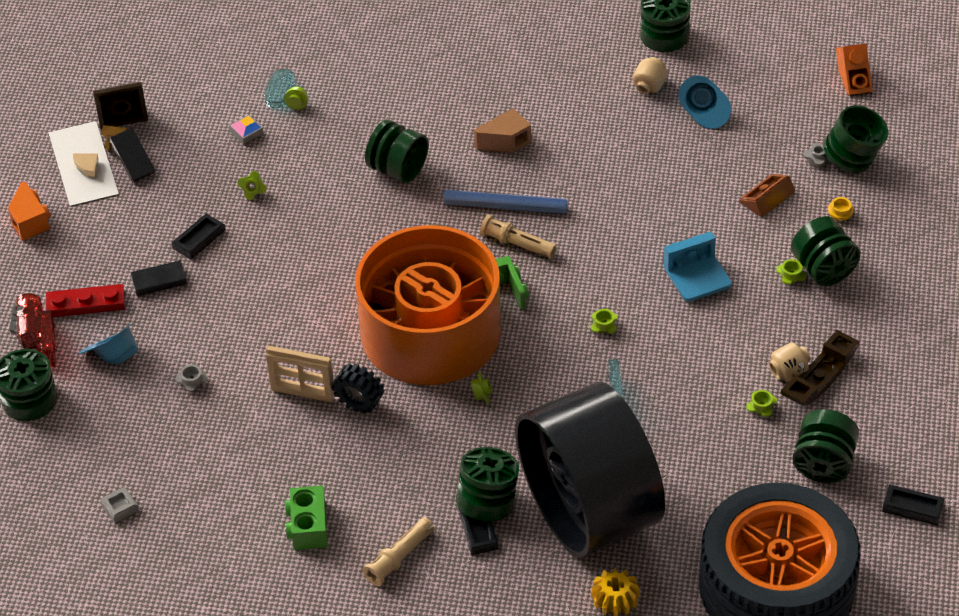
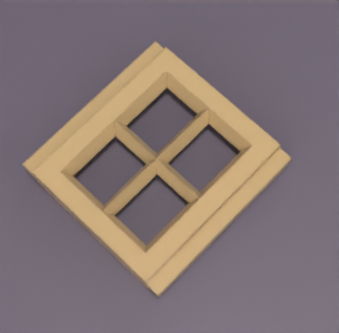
[266,345,335,403]

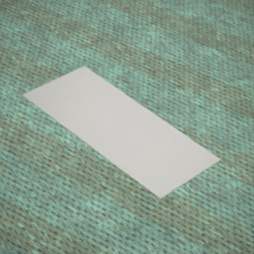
[48,121,119,206]

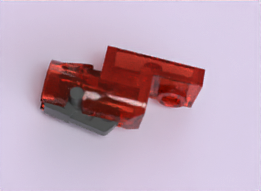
[9,293,56,367]

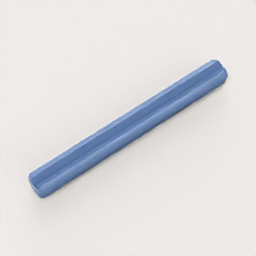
[443,190,568,214]

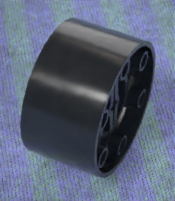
[515,382,665,557]

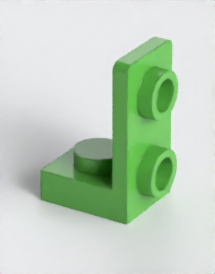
[496,256,529,310]

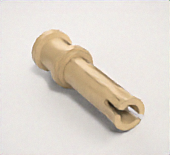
[480,214,557,259]
[362,517,435,587]

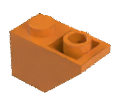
[836,43,873,95]
[8,181,51,241]

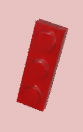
[46,284,125,318]

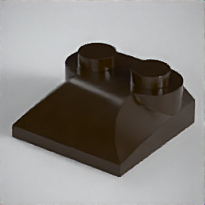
[93,82,149,130]

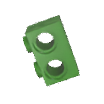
[285,485,328,550]

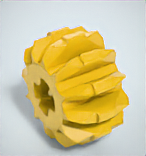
[591,567,640,616]

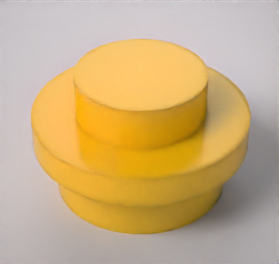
[828,197,854,221]

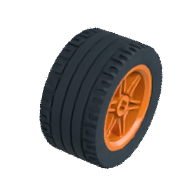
[699,482,861,616]

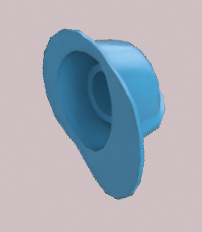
[678,75,732,129]
[78,323,138,364]

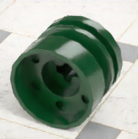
[640,0,691,52]
[823,105,889,173]
[365,119,429,183]
[791,216,861,286]
[0,349,58,421]
[793,409,859,483]
[456,447,519,522]

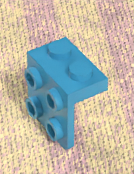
[663,231,731,302]

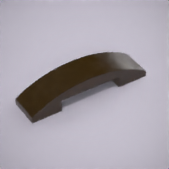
[780,330,860,406]

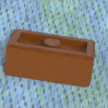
[739,174,795,217]

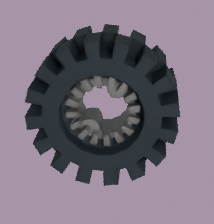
[331,364,385,413]

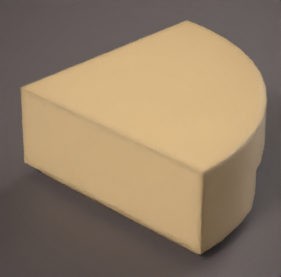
[73,153,99,177]

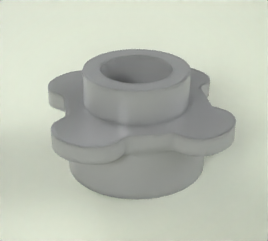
[803,143,828,167]
[176,364,208,392]

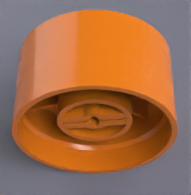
[355,225,501,385]

